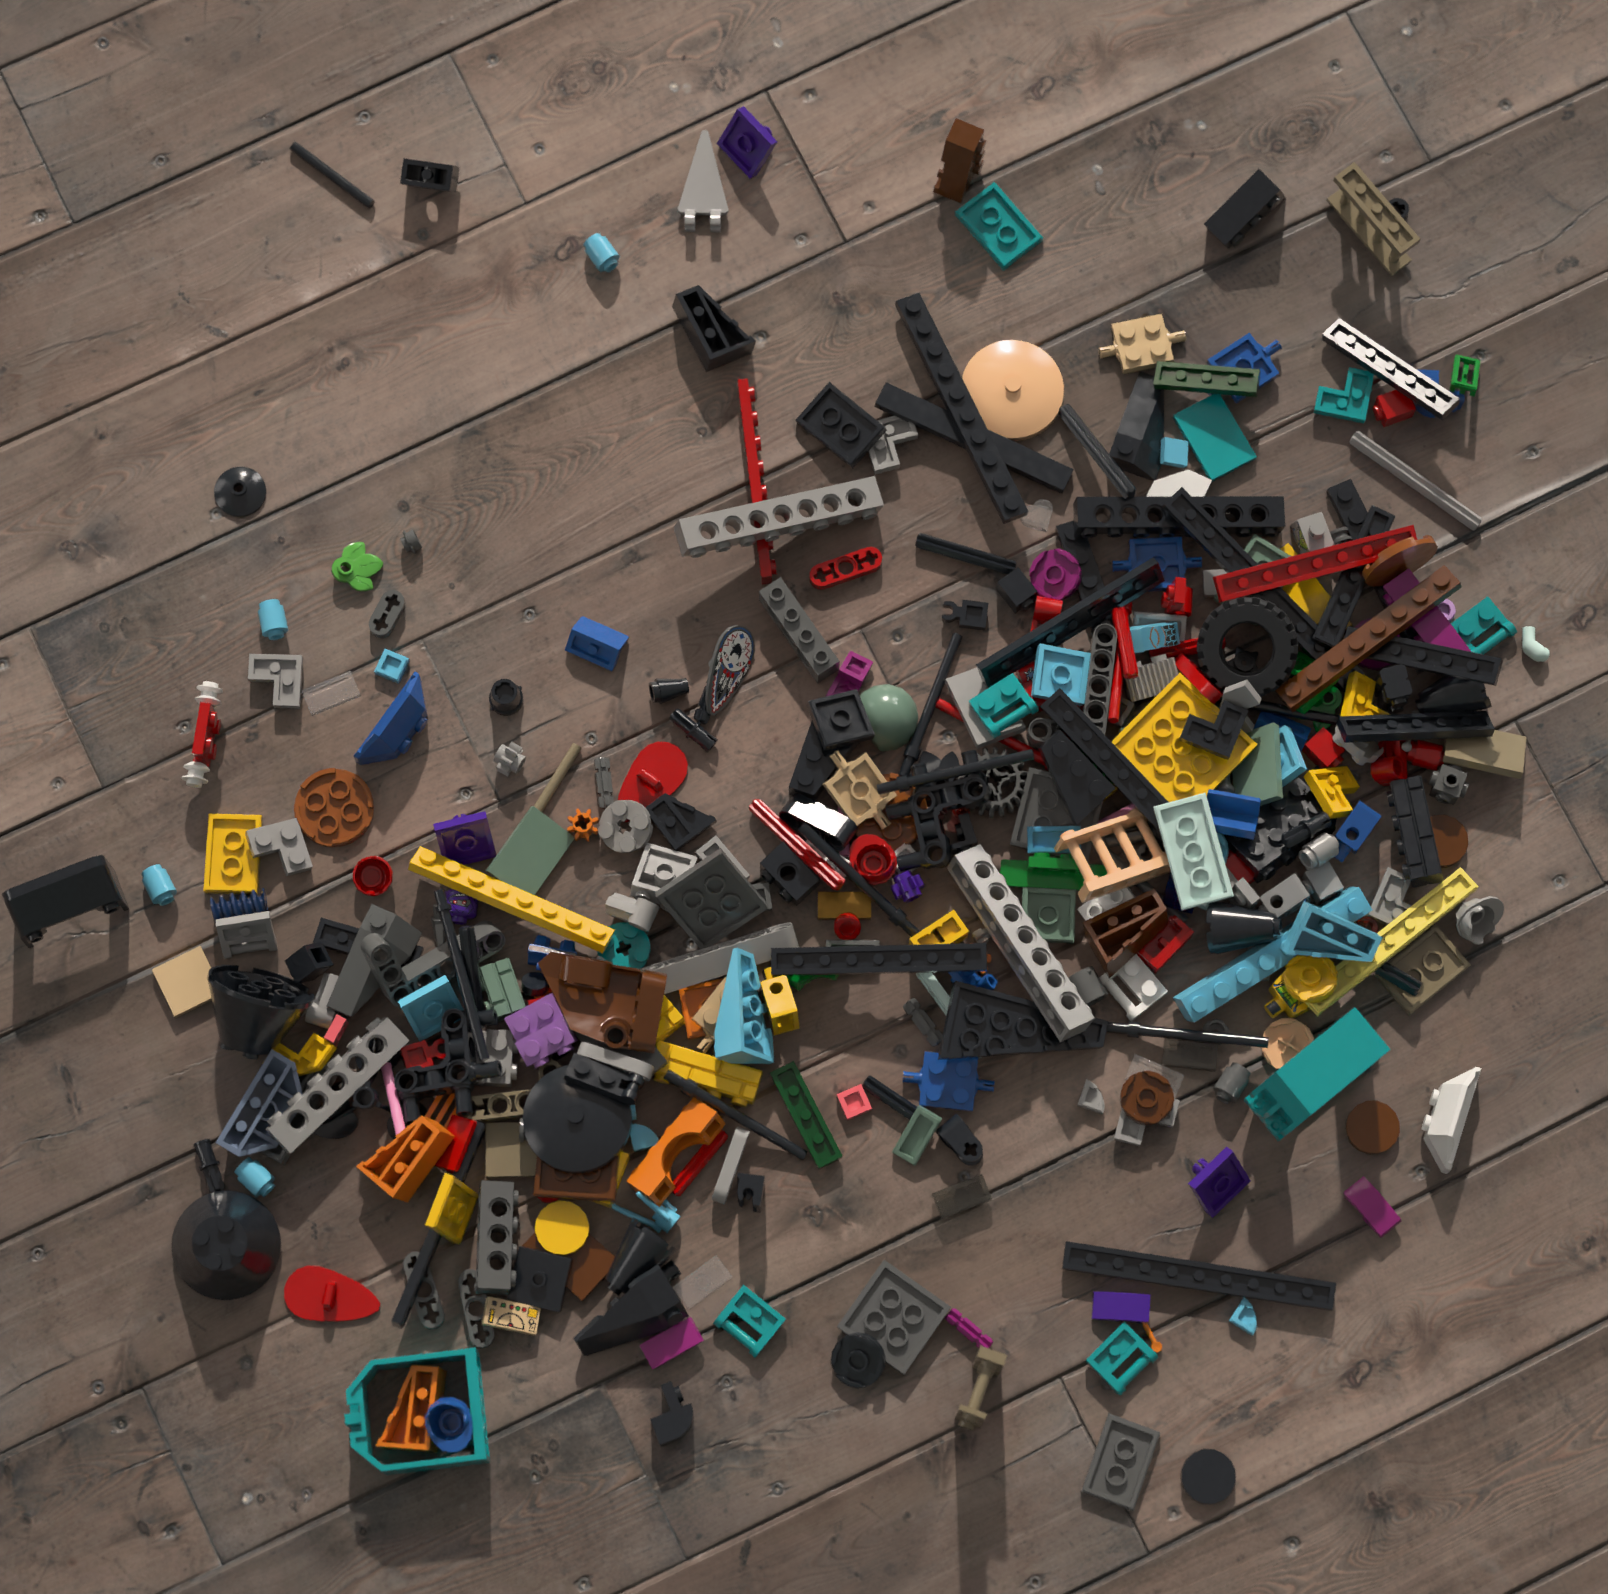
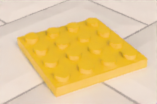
[1111,673,1258,802]

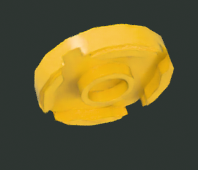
[1283,955,1338,1003]
[535,1201,590,1256]

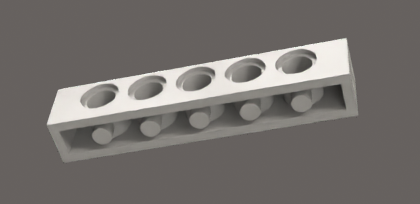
[265,1017,409,1153]

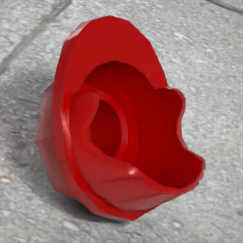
[849,834,897,885]

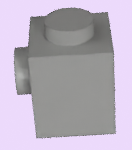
[1302,861,1344,905]

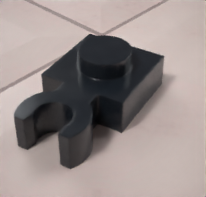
[941,600,989,631]

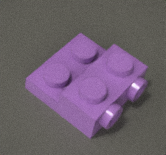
[504,993,578,1069]

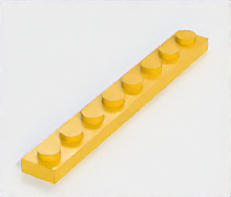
[408,846,615,953]

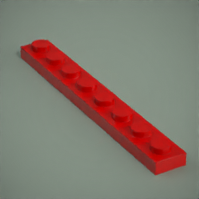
[738,378,777,585]
[1213,525,1417,603]

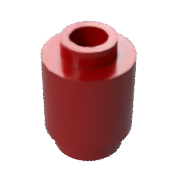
[1406,740,1444,770]

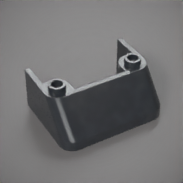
[2,855,129,948]

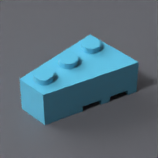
[1282,901,1383,962]

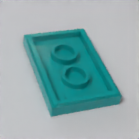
[955,182,1043,271]
[1173,394,1257,483]

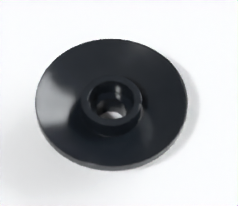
[214,467,266,517]

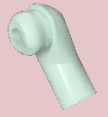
[1522,626,1550,662]

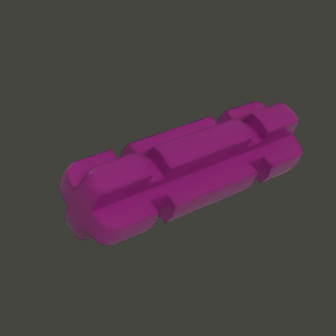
[945,1308,993,1349]

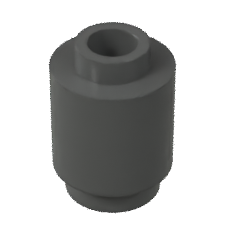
[1213,1063,1251,1104]

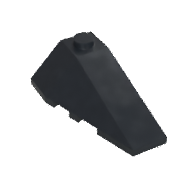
[1109,371,1164,481]
[573,1265,689,1356]

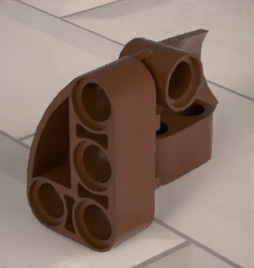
[538,952,667,1054]

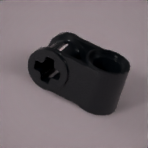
[935,1114,983,1166]

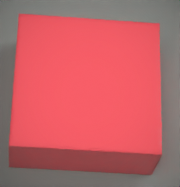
[324,1014,349,1047]
[836,1084,872,1121]

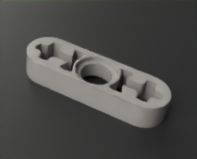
[577,1042,654,1081]
[712,1126,750,1204]

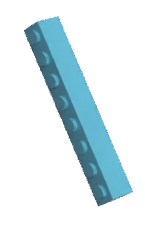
[1173,886,1372,1022]

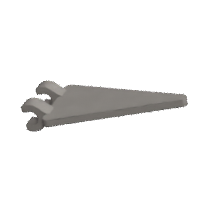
[678,130,728,232]

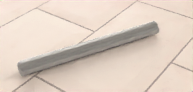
[1350,431,1482,530]

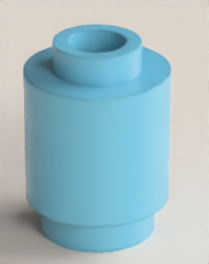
[584,233,620,272]
[257,599,288,640]
[141,864,177,906]
[234,1157,275,1197]

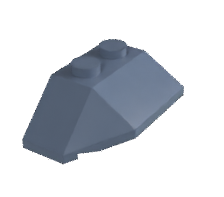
[216,1049,302,1157]

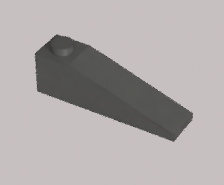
[327,904,422,1017]

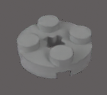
[1333,725,1384,765]
[598,800,653,853]

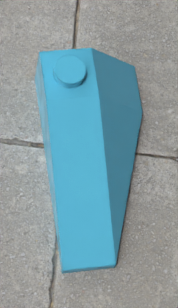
[714,948,774,1064]

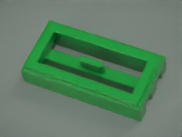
[1449,355,1481,397]

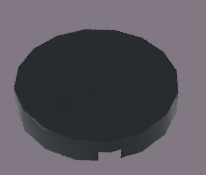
[831,1332,886,1388]
[1181,1449,1236,1504]

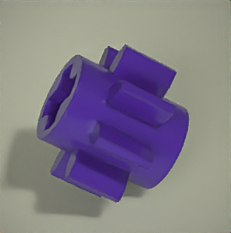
[891,870,925,903]

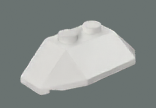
[1421,1067,1482,1174]

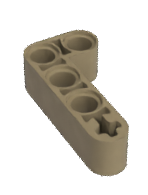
[463,1060,561,1124]

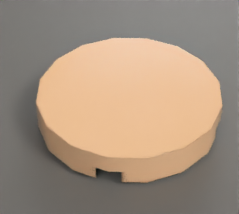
[1261,1018,1314,1070]

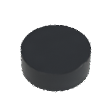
[521,972,548,997]

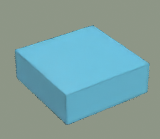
[1160,437,1188,468]
[374,649,410,684]

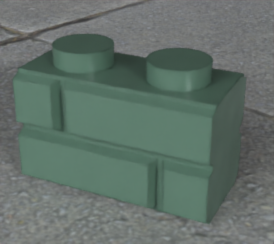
[479,958,526,1022]

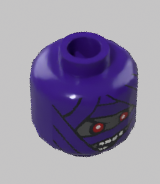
[445,888,479,925]

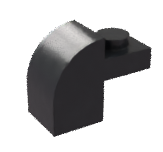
[650,1381,694,1447]

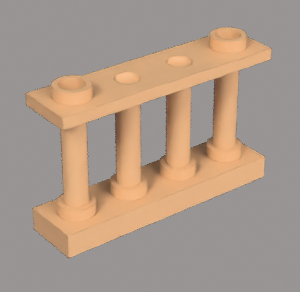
[1054,808,1171,903]

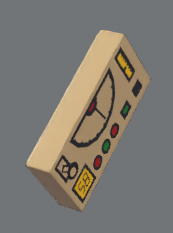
[481,1296,541,1336]

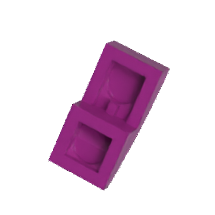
[826,651,873,696]
[1343,1176,1402,1238]
[639,1317,704,1370]

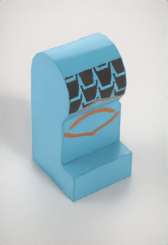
[1130,622,1180,653]

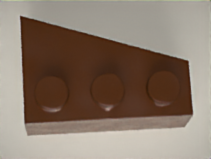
[933,118,987,203]
[1083,888,1168,978]

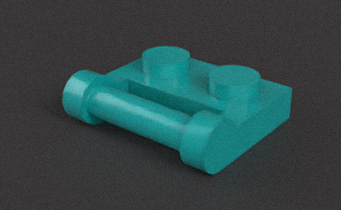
[1451,596,1517,655]
[969,673,1039,739]
[713,1285,786,1358]
[1085,1321,1159,1396]

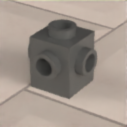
[1428,764,1469,805]

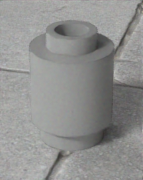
[1299,832,1339,869]

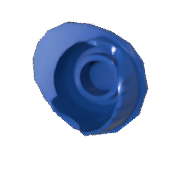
[425,1397,473,1453]

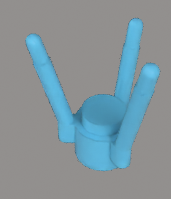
[611,1192,680,1233]

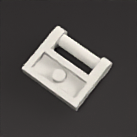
[1099,954,1168,1021]

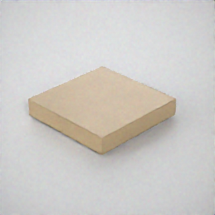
[152,946,212,1018]

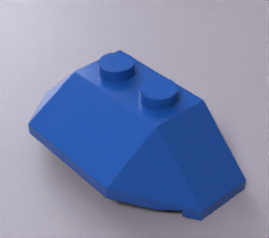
[354,672,428,765]

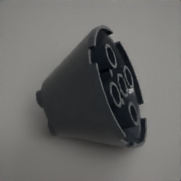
[207,965,314,1060]
[171,1191,281,1300]

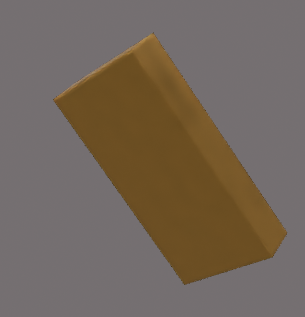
[818,892,871,920]

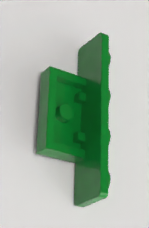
[1000,853,1107,891]

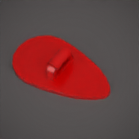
[618,741,688,822]
[284,1266,380,1322]

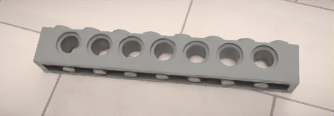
[674,476,884,558]
[947,844,1095,1042]

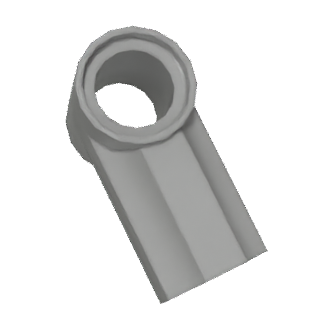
[605,893,660,932]
[305,973,339,1029]

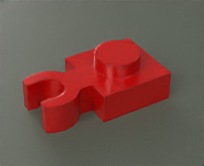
[400,1038,446,1069]

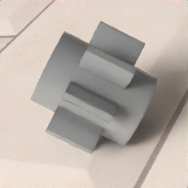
[493,742,526,777]

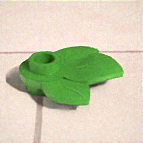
[331,542,383,592]

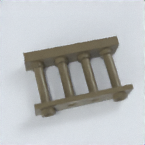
[1326,162,1420,276]
[954,1346,1007,1431]

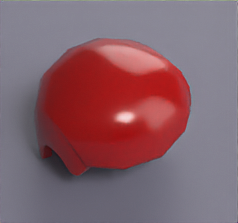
[352,856,393,896]

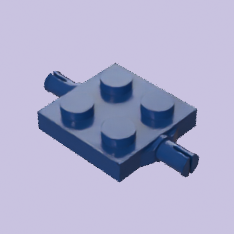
[1207,332,1282,404]
[1112,537,1202,592]
[902,1051,995,1111]

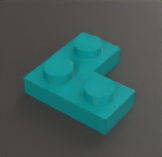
[1313,367,1374,424]

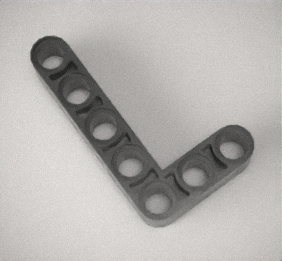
[1026,623,1117,750]
[361,921,505,1007]

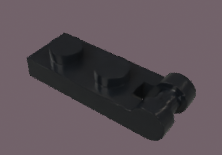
[563,1053,645,1105]

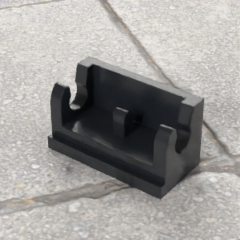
[737,1172,765,1213]

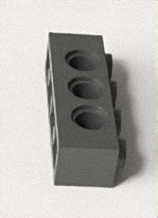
[759,577,840,684]
[475,1181,518,1295]

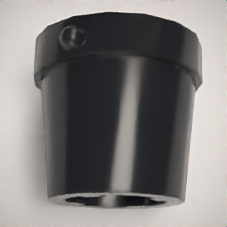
[489,679,523,716]

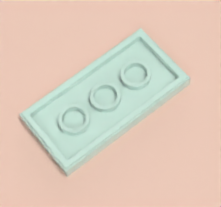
[1153,793,1234,910]

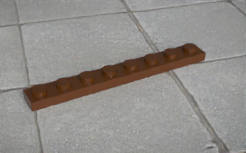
[1275,565,1462,713]

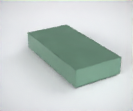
[892,1105,943,1166]

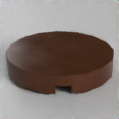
[1430,815,1468,868]
[1120,1071,1174,1125]
[1345,1101,1400,1155]

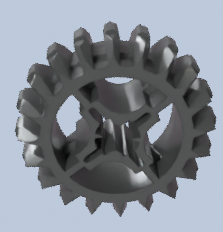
[958,747,1028,818]

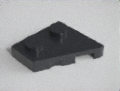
[645,793,717,851]

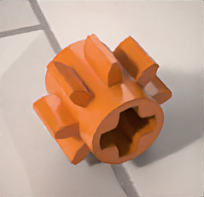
[567,809,599,842]

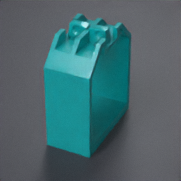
[1243,1007,1391,1142]
[344,1348,490,1475]

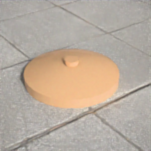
[962,340,1064,441]

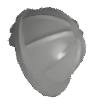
[1456,896,1504,945]

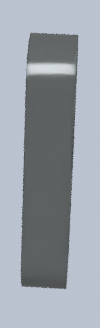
[403,1252,445,1330]
[458,1269,495,1349]

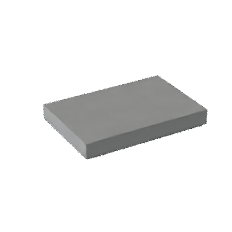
[945,668,1026,749]

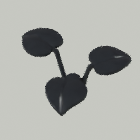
[313,1031,428,1140]

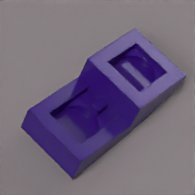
[1091,1291,1151,1323]

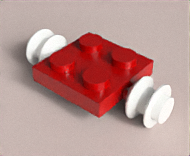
[181,681,223,788]

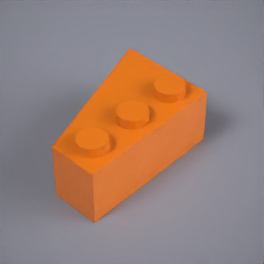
[356,1116,455,1203]
[376,1365,447,1453]

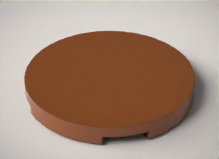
[1362,535,1438,587]
[294,768,374,847]
[855,773,927,851]

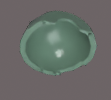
[860,684,919,751]

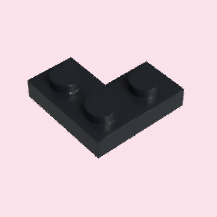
[1179,700,1249,760]

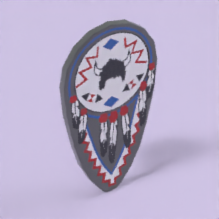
[705,625,755,715]

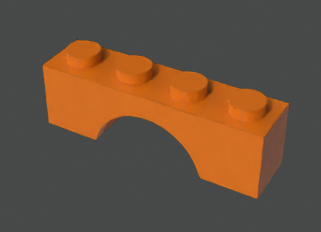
[627,1097,726,1207]

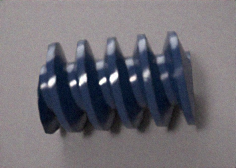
[210,888,268,923]

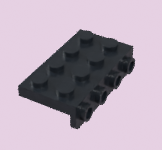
[1223,777,1337,883]

